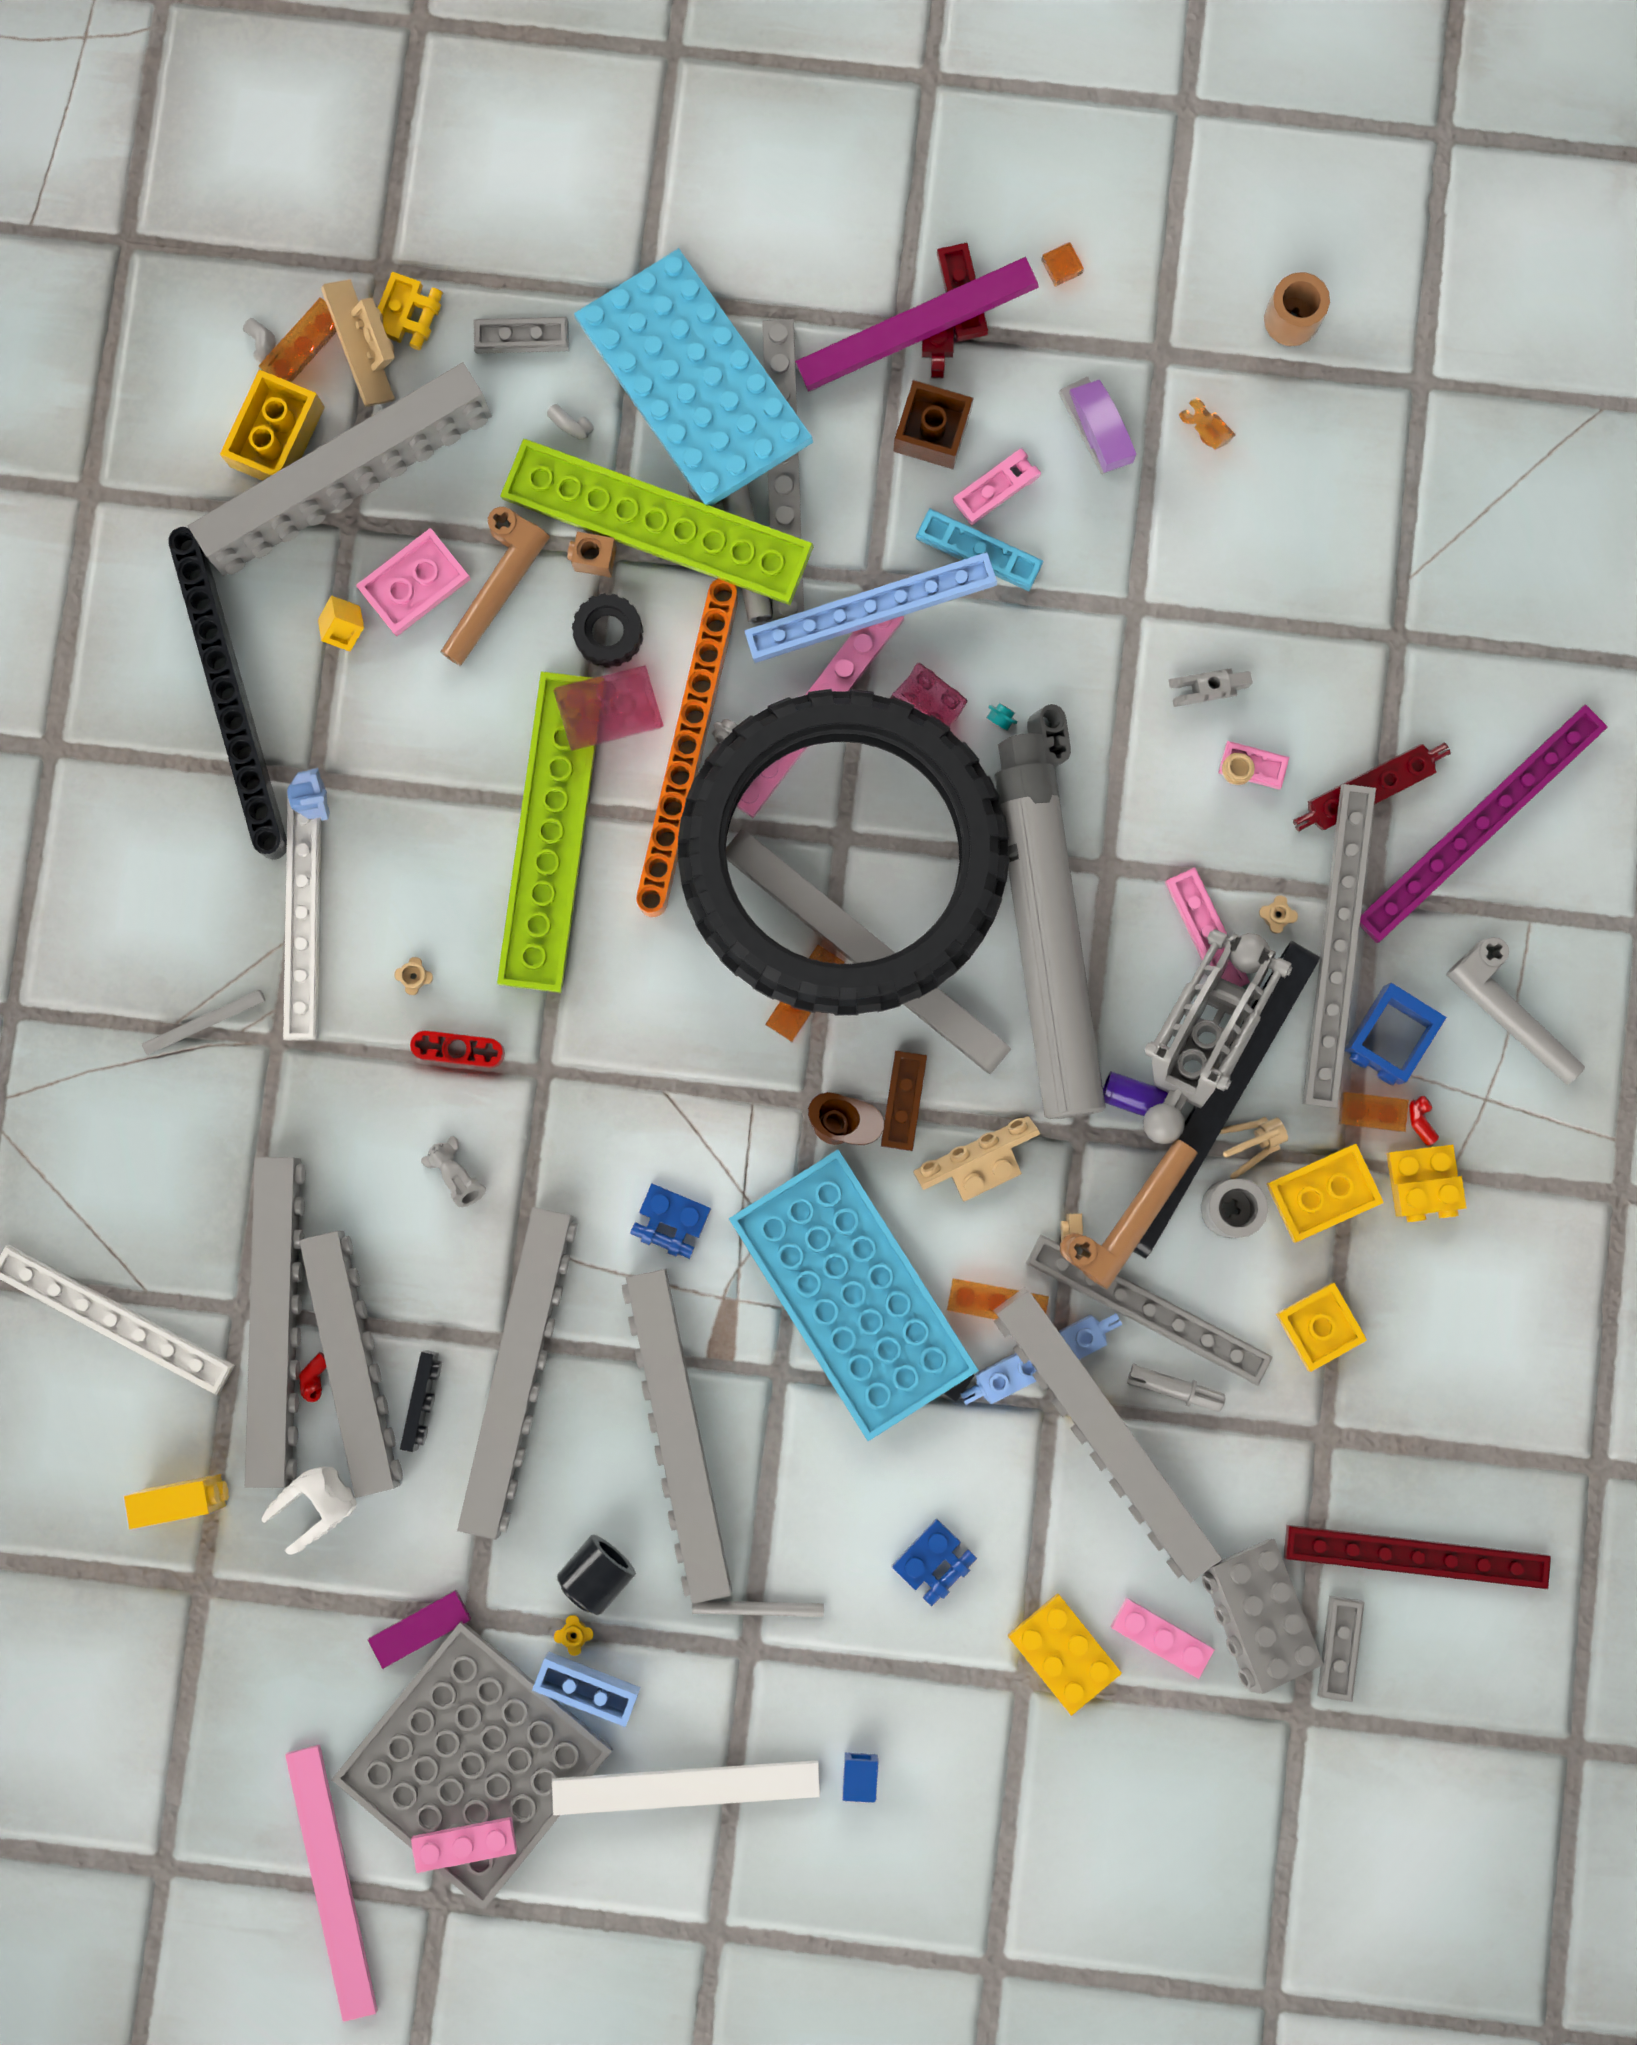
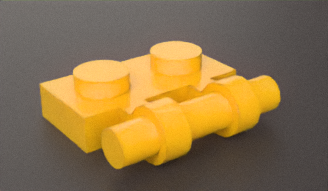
[378,272,443,350]

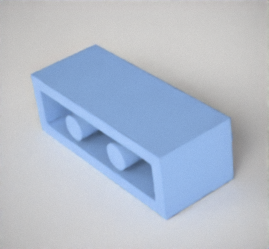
[532,1652,641,1727]

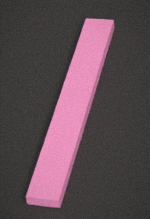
[285,1745,378,2022]

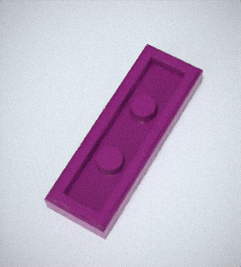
[367,1590,472,1669]

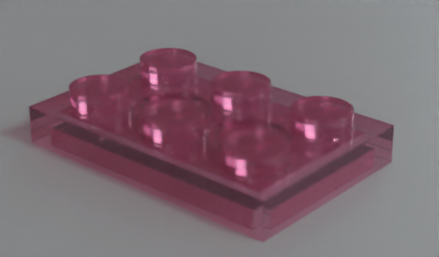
[553,665,664,751]

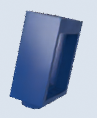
[1344,982,1447,1086]

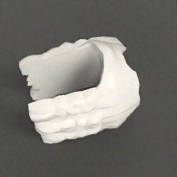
[261,1466,357,1555]

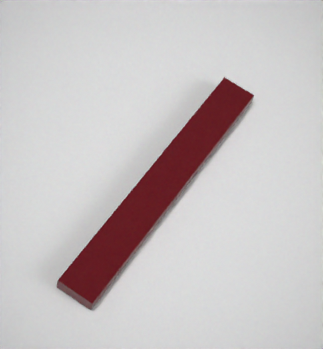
[1284,1525,1551,1589]

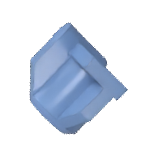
[287,768,330,821]

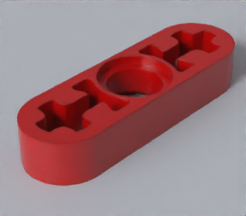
[410,1030,505,1068]

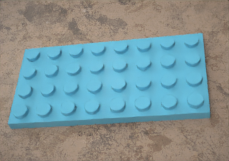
[574,248,813,506]
[729,1150,979,1441]

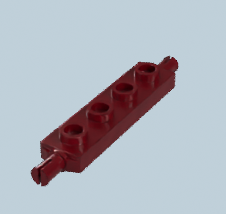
[1293,742,1451,832]

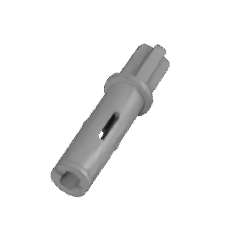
[1127,1364,1225,1412]

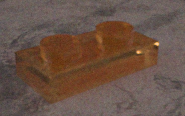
[1338,1092,1409,1132]

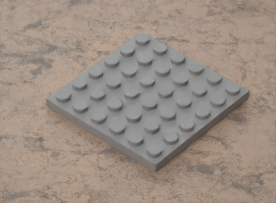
[331,1622,613,1910]

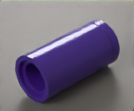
[1103,1071,1168,1116]

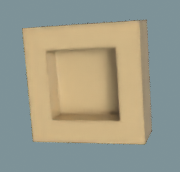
[1060,1214,1083,1247]

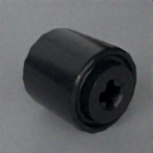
[557,1534,636,1615]

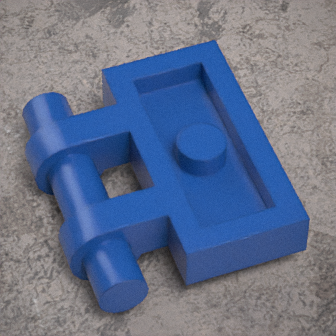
[630,1183,711,1259]
[891,1518,977,1607]

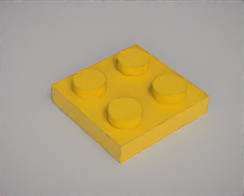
[1276,1283,1367,1372]

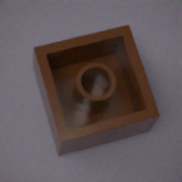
[893,380,974,469]

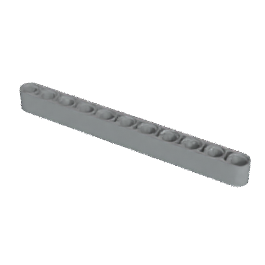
[726,829,1011,1074]

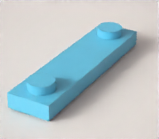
[916,508,1043,591]

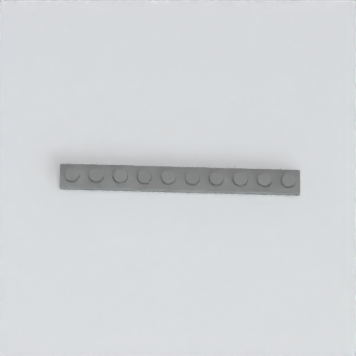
[762,319,804,621]
[1302,784,1376,1108]

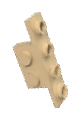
[321,279,395,407]
[913,1116,1040,1202]

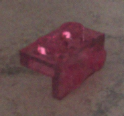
[890,663,968,727]

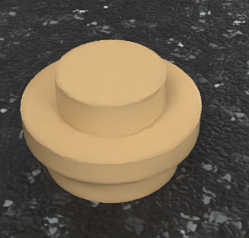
[1222,753,1255,785]

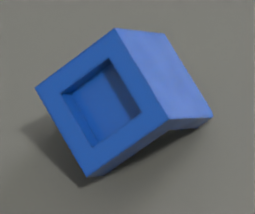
[842,1752,878,1803]

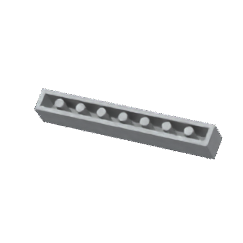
[299,1231,403,1498]

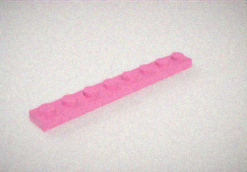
[737,616,904,818]

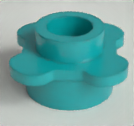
[986,703,1018,731]

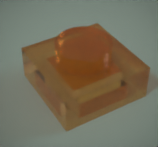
[1041,242,1084,287]

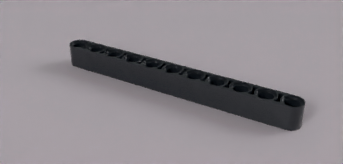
[168,527,287,860]
[1133,940,1320,1259]

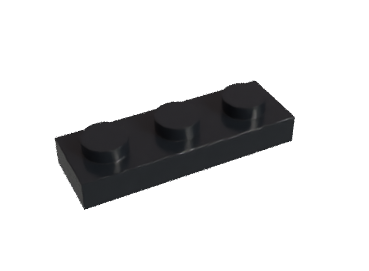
[400,1350,442,1452]

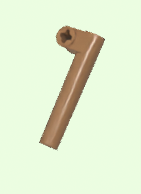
[440,507,550,666]
[1060,1139,1198,1290]

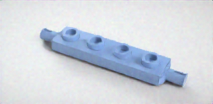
[960,1313,1122,1405]

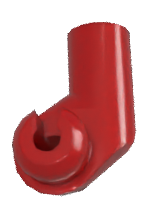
[1409,1096,1439,1146]

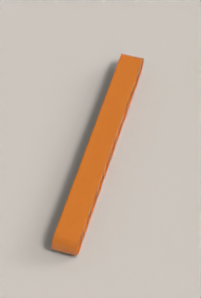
[636,579,738,917]

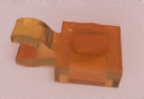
[1179,398,1236,450]

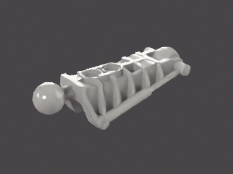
[1143,929,1293,1144]

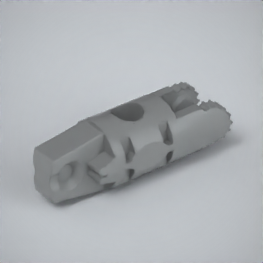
[1168,668,1253,707]

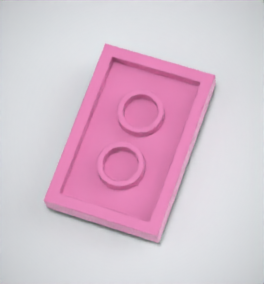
[356,528,471,637]

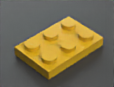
[1266,1144,1384,1243]
[1008,1593,1122,1716]

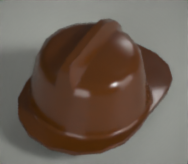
[808,1092,884,1145]

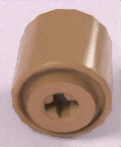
[1264,272,1330,346]

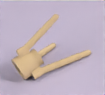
[1220,1117,1288,1179]

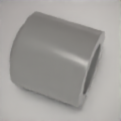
[1201,1178,1268,1238]

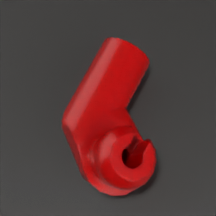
[299,1352,327,1403]

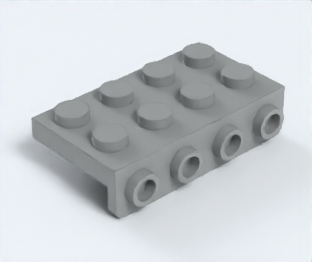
[1202,1539,1324,1694]

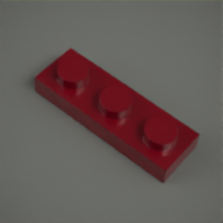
[937,242,988,342]

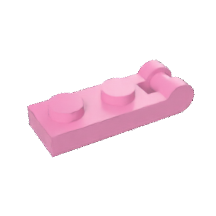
[953,449,1042,526]

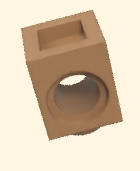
[567,532,617,578]

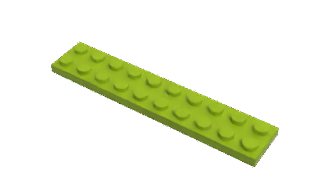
[500,438,814,605]
[497,671,605,993]

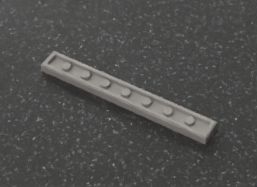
[1026,1235,1273,1386]

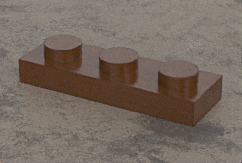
[880,1050,927,1151]

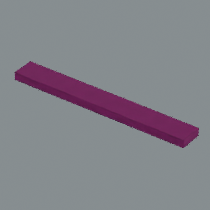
[795,257,1039,392]

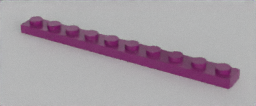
[1359,704,1608,943]

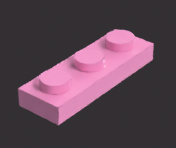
[1111,1597,1214,1679]
[411,1817,517,1873]

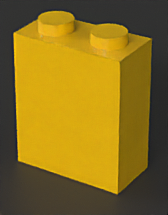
[124,1474,229,1529]

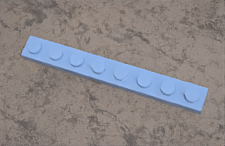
[744,552,997,663]

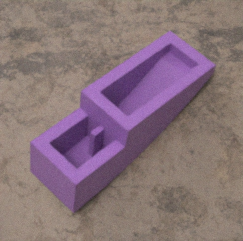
[1069,379,1137,473]

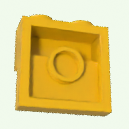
[1386,1144,1467,1222]

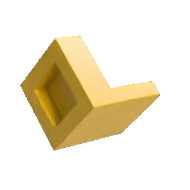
[318,595,364,651]

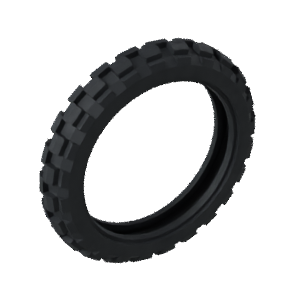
[678,689,1009,1016]

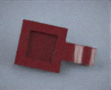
[922,326,954,378]

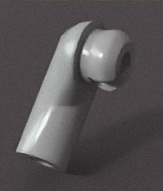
[243,318,275,364]
[547,404,593,439]

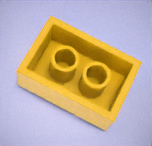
[220,369,325,481]

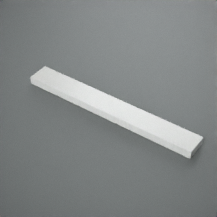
[283,798,321,1041]
[0,1245,235,1395]
[552,1760,820,1816]

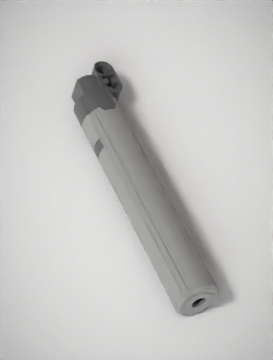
[994,704,1106,1119]

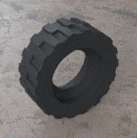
[572,593,644,668]

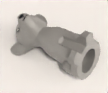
[421,1136,486,1207]

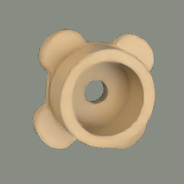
[1259,895,1298,934]
[394,957,433,995]

